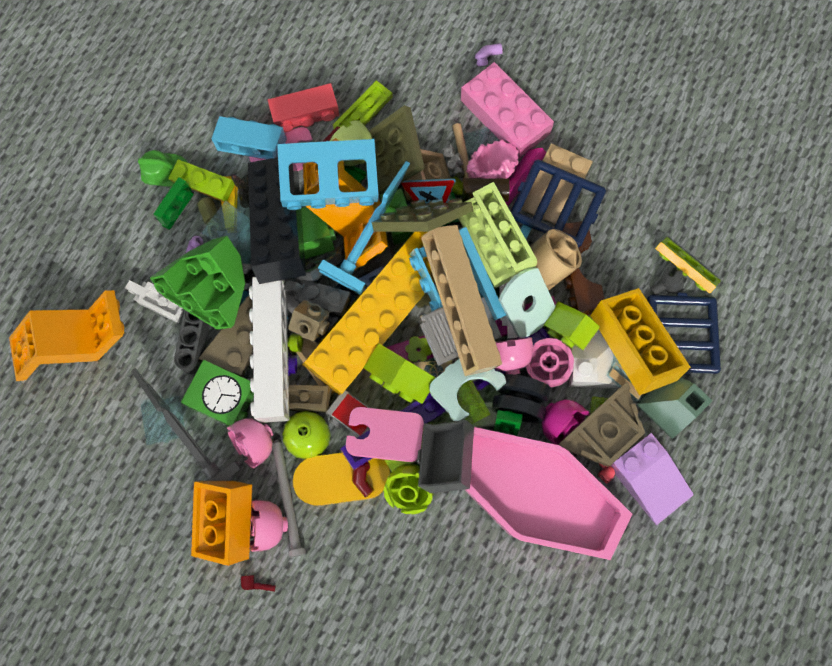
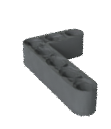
[174,264,256,374]

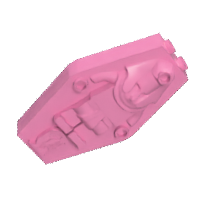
[465,427,632,560]

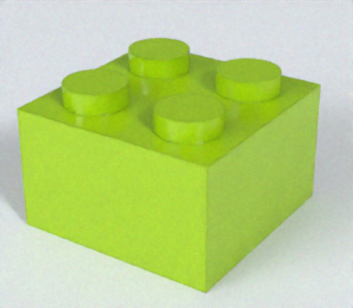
[364,343,436,404]

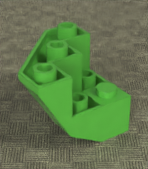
[150,236,245,330]

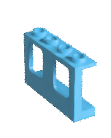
[277,139,378,210]
[409,227,506,321]

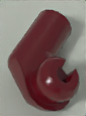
[352,462,374,498]

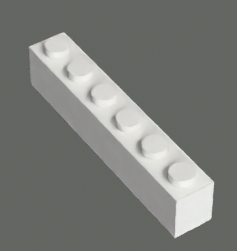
[249,277,289,423]

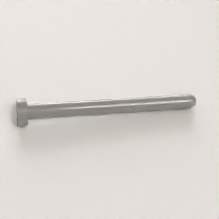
[272,440,306,558]

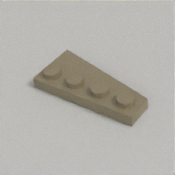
[198,295,253,377]

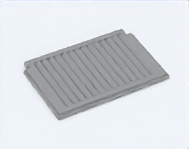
[420,296,502,366]

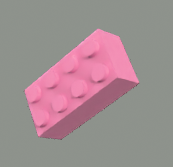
[461,62,554,160]

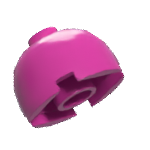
[542,400,590,445]

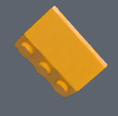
[191,481,252,566]

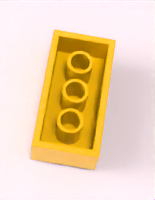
[590,288,691,396]

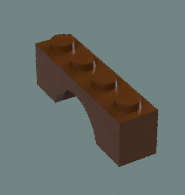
[563,221,605,316]

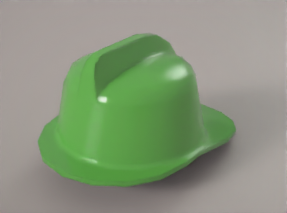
[138,150,188,187]

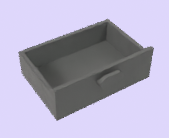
[417,420,474,493]

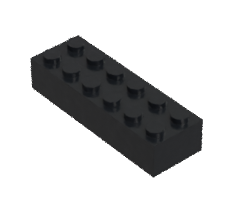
[248,157,306,284]

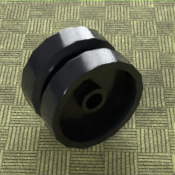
[491,374,551,423]

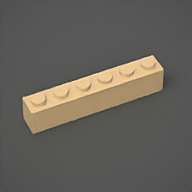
[421,225,502,376]

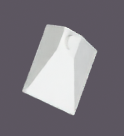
[569,319,633,388]

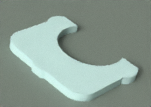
[430,359,506,421]

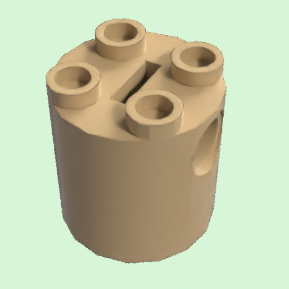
[530,229,582,291]

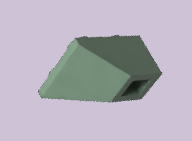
[637,377,713,439]

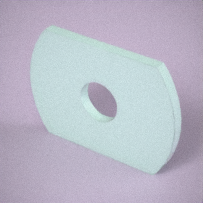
[498,267,555,338]

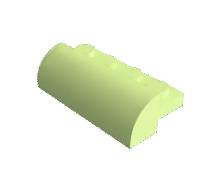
[458,182,537,288]

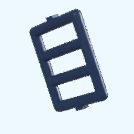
[510,159,606,248]
[647,293,721,376]

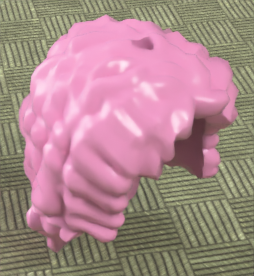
[466,140,519,179]

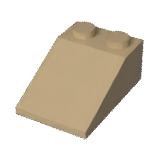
[521,143,593,225]

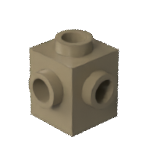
[288,300,330,342]

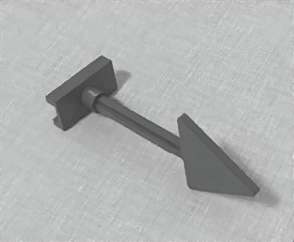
[131,368,242,481]

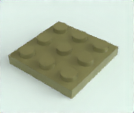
[365,105,425,198]
[372,199,473,232]

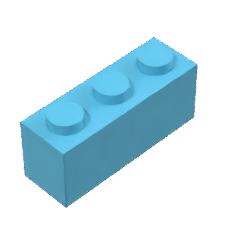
[211,116,287,159]

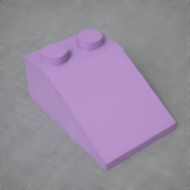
[611,433,694,525]

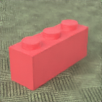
[267,83,340,132]

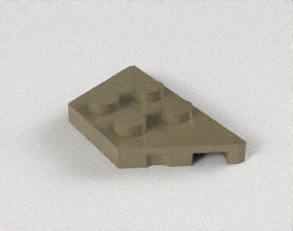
[558,382,645,467]

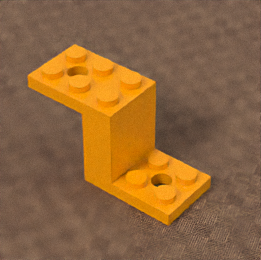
[303,138,388,271]
[9,290,124,381]

